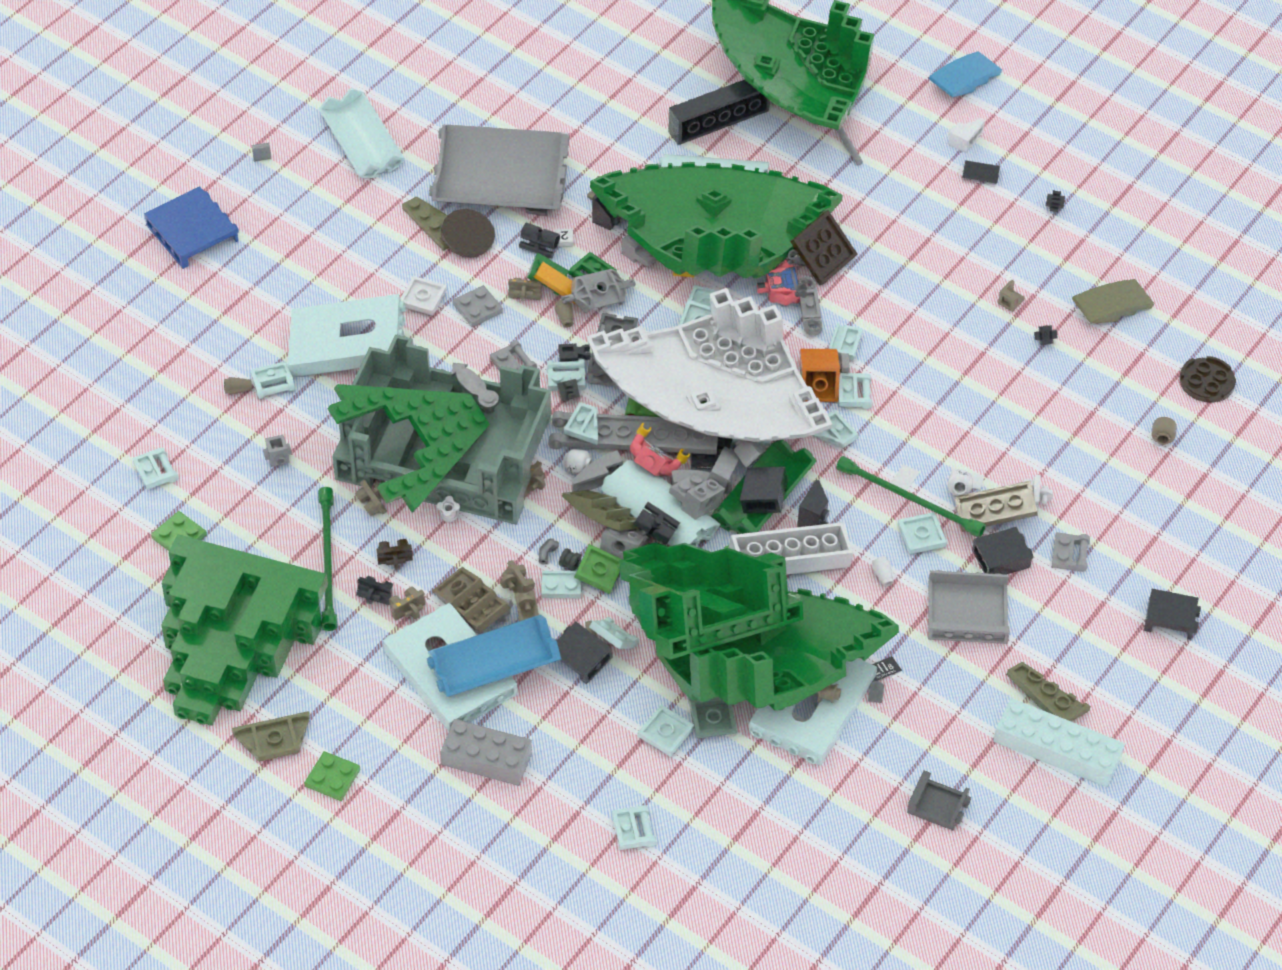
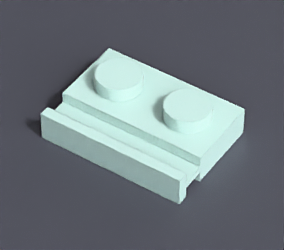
[828,323,863,360]
[541,570,581,599]

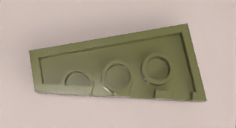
[402,196,449,251]

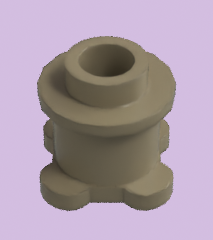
[817,684,841,703]

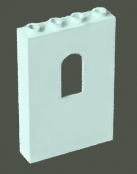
[287,294,406,377]
[383,603,517,732]
[749,658,877,766]

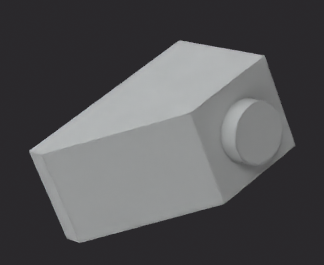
[734,440,766,468]

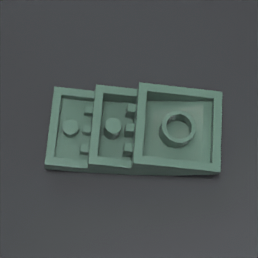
[687,697,737,739]

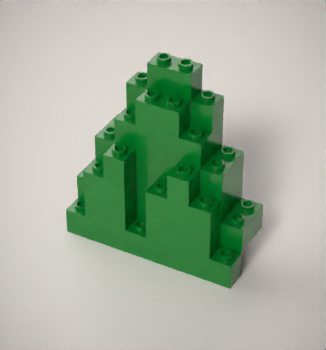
[161,534,328,726]
[619,542,804,659]

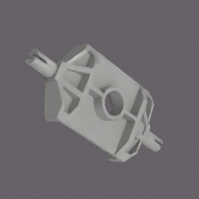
[561,269,636,313]

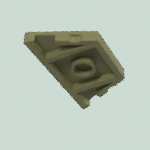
[232,711,310,762]

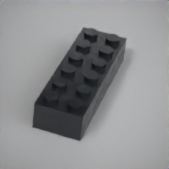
[668,79,770,145]

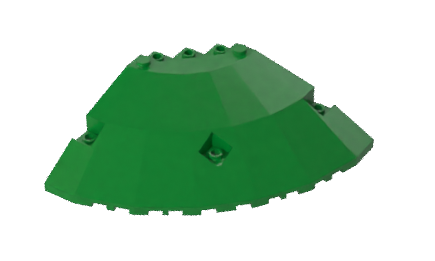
[712,0,875,130]
[590,162,843,279]
[628,588,899,711]

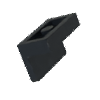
[962,160,1000,183]

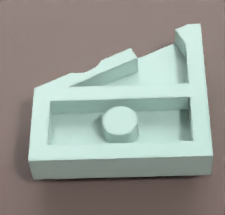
[564,402,598,445]
[811,409,859,448]

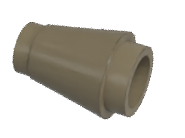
[555,300,574,328]
[224,377,252,395]

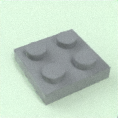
[453,285,503,327]

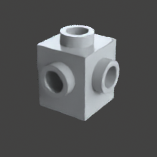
[263,434,292,467]

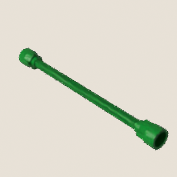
[836,456,986,538]
[318,487,338,631]

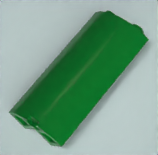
[710,440,817,534]

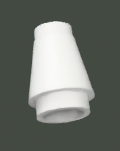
[872,556,894,587]

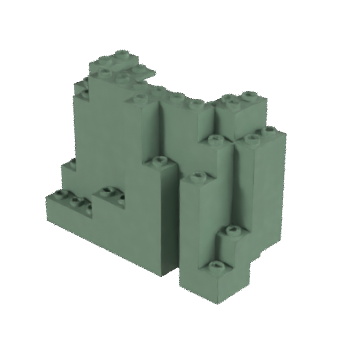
[332,335,551,525]

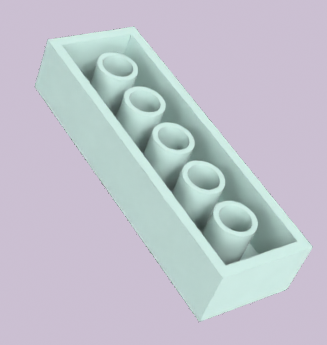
[993,698,1125,788]

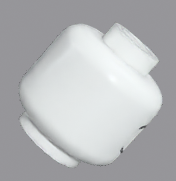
[563,449,593,474]
[948,469,973,496]

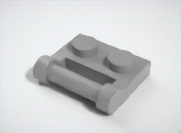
[490,340,538,371]
[1051,532,1090,572]

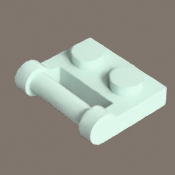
[547,359,586,391]
[250,361,295,399]
[838,373,873,409]
[132,448,179,490]
[589,617,639,649]
[612,805,657,850]

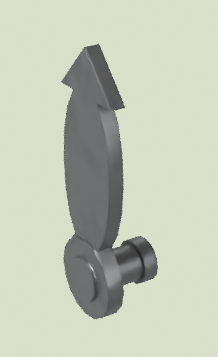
[451,362,499,413]

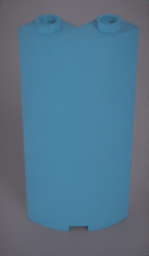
[427,614,561,697]

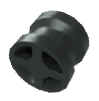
[559,548,582,571]

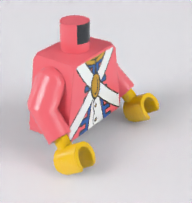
[630,423,690,476]

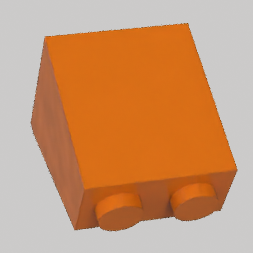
[799,348,840,402]

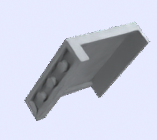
[928,570,1010,644]

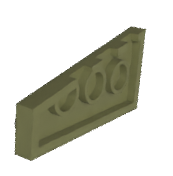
[1006,662,1091,722]

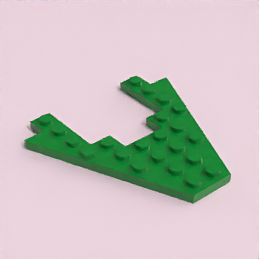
[327,384,490,513]

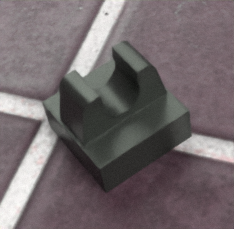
[557,379,580,401]

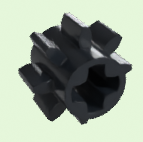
[1046,190,1065,212]
[1034,325,1058,345]

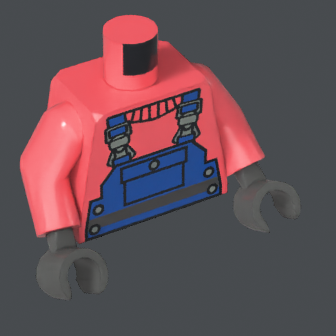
[757,250,807,306]

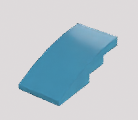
[928,51,1002,97]

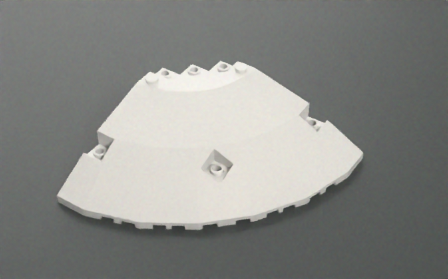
[587,288,832,442]

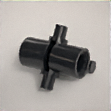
[519,222,560,259]
[633,502,681,545]

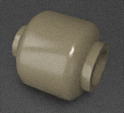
[1151,417,1177,445]

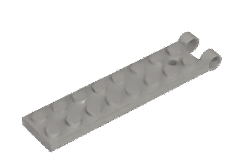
[548,411,718,455]

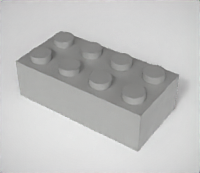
[440,719,532,786]

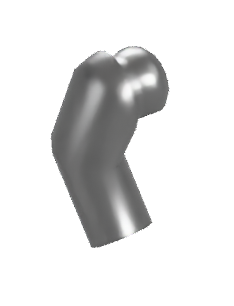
[539,538,559,564]

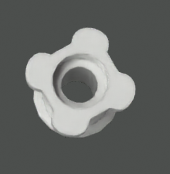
[437,496,460,522]

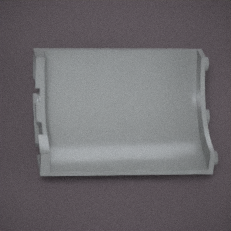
[429,124,570,210]

